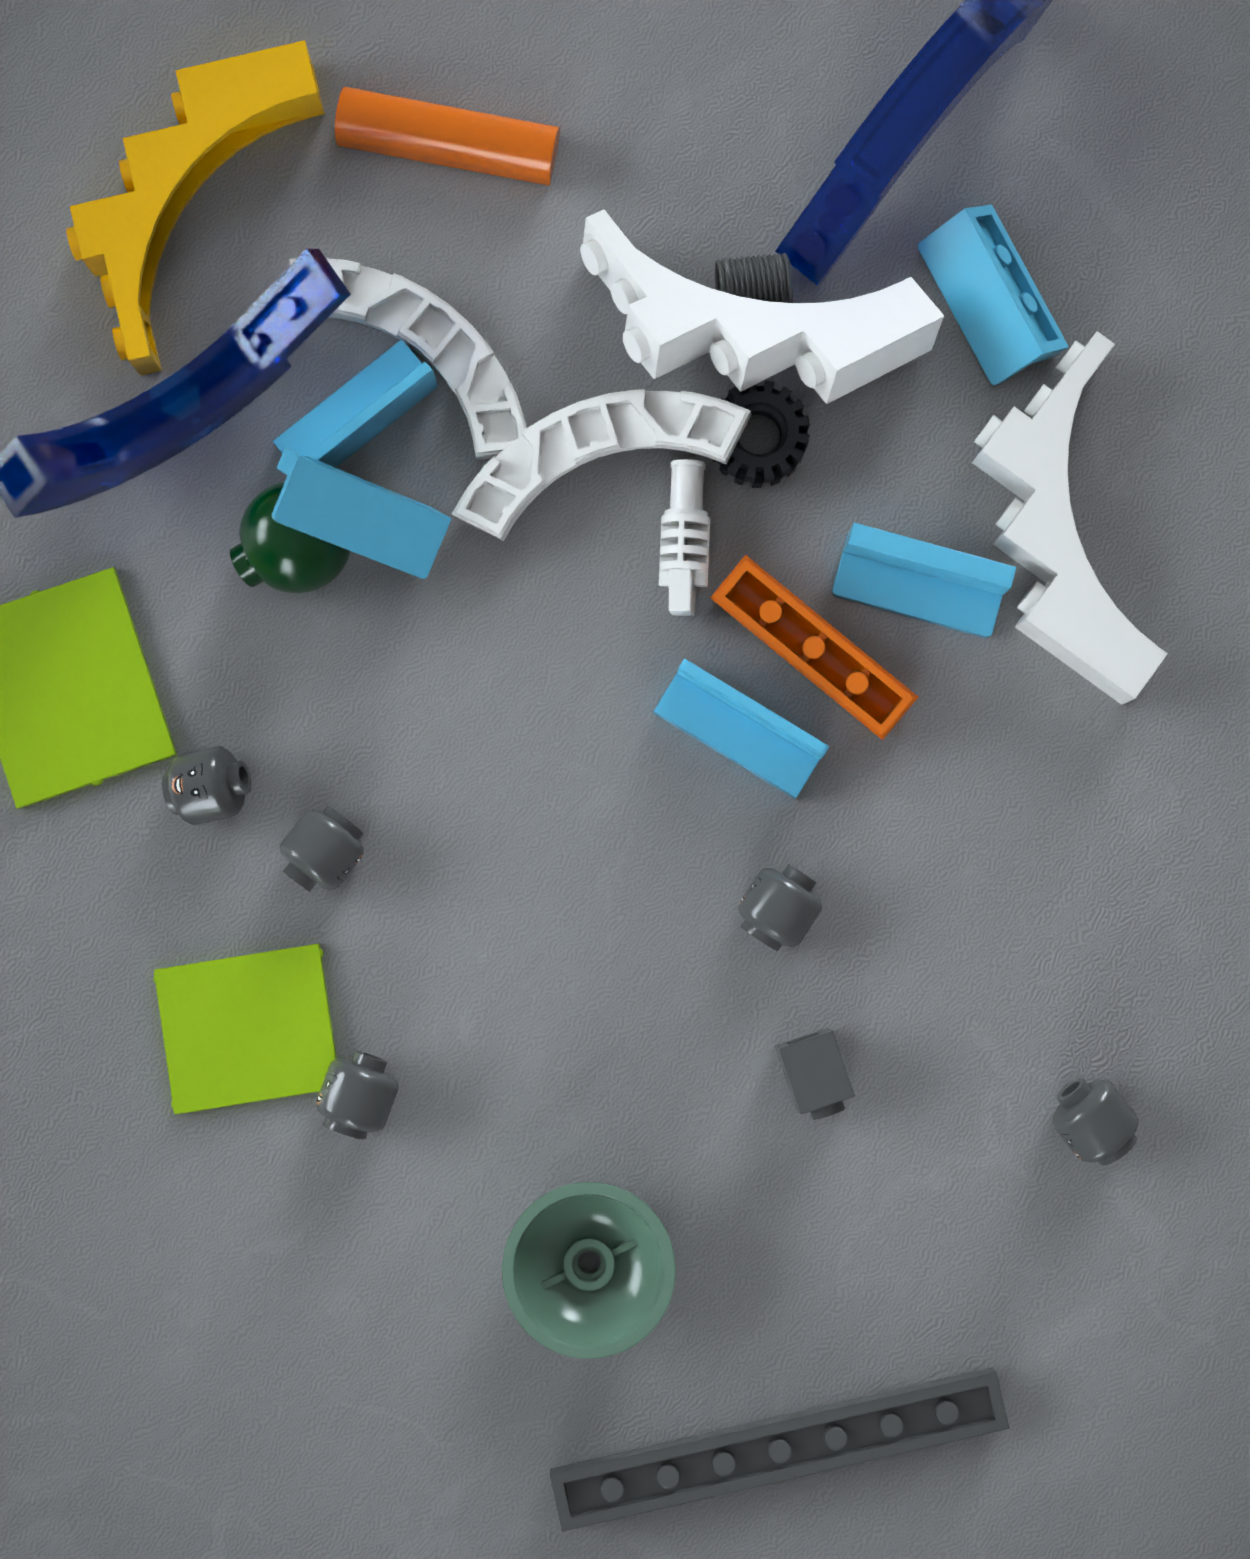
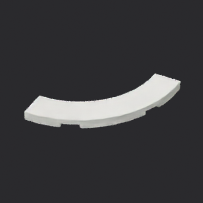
[289,258,526,460]
[452,389,751,541]

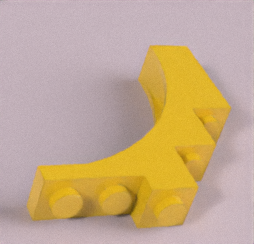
[66,40,325,375]

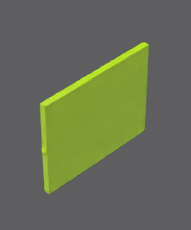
[0,567,178,809]

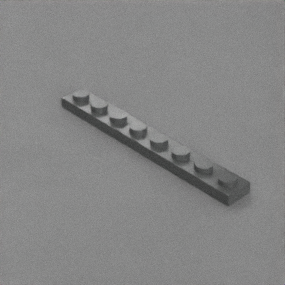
[550,1367,1010,1532]

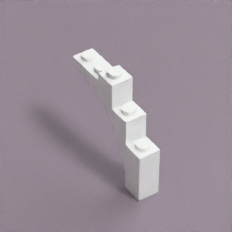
[580,209,944,404]
[972,331,1168,705]

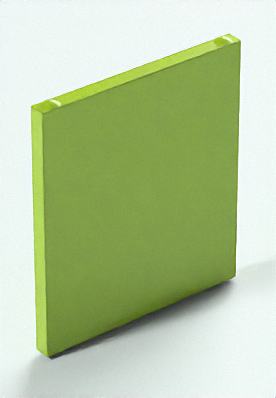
[153,943,337,1115]

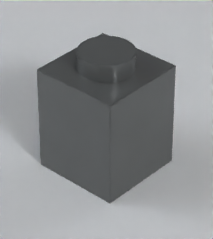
[775,1028,855,1120]

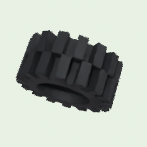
[712,380,810,488]

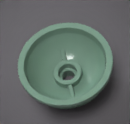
[502,1181,676,1359]

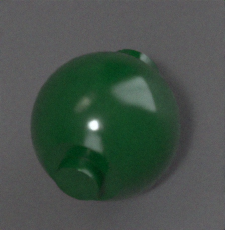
[230,482,350,593]

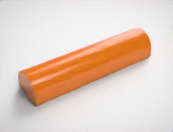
[335,86,560,186]
[710,555,918,740]

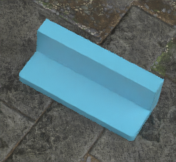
[918,204,1069,385]
[273,339,438,468]
[272,447,452,579]
[832,523,1017,638]
[653,659,829,799]

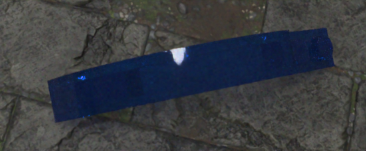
[775,0,1053,285]
[0,248,351,518]

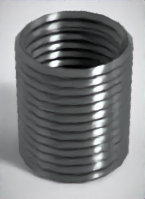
[715,252,793,303]

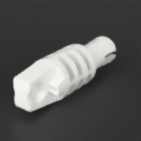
[659,459,710,616]

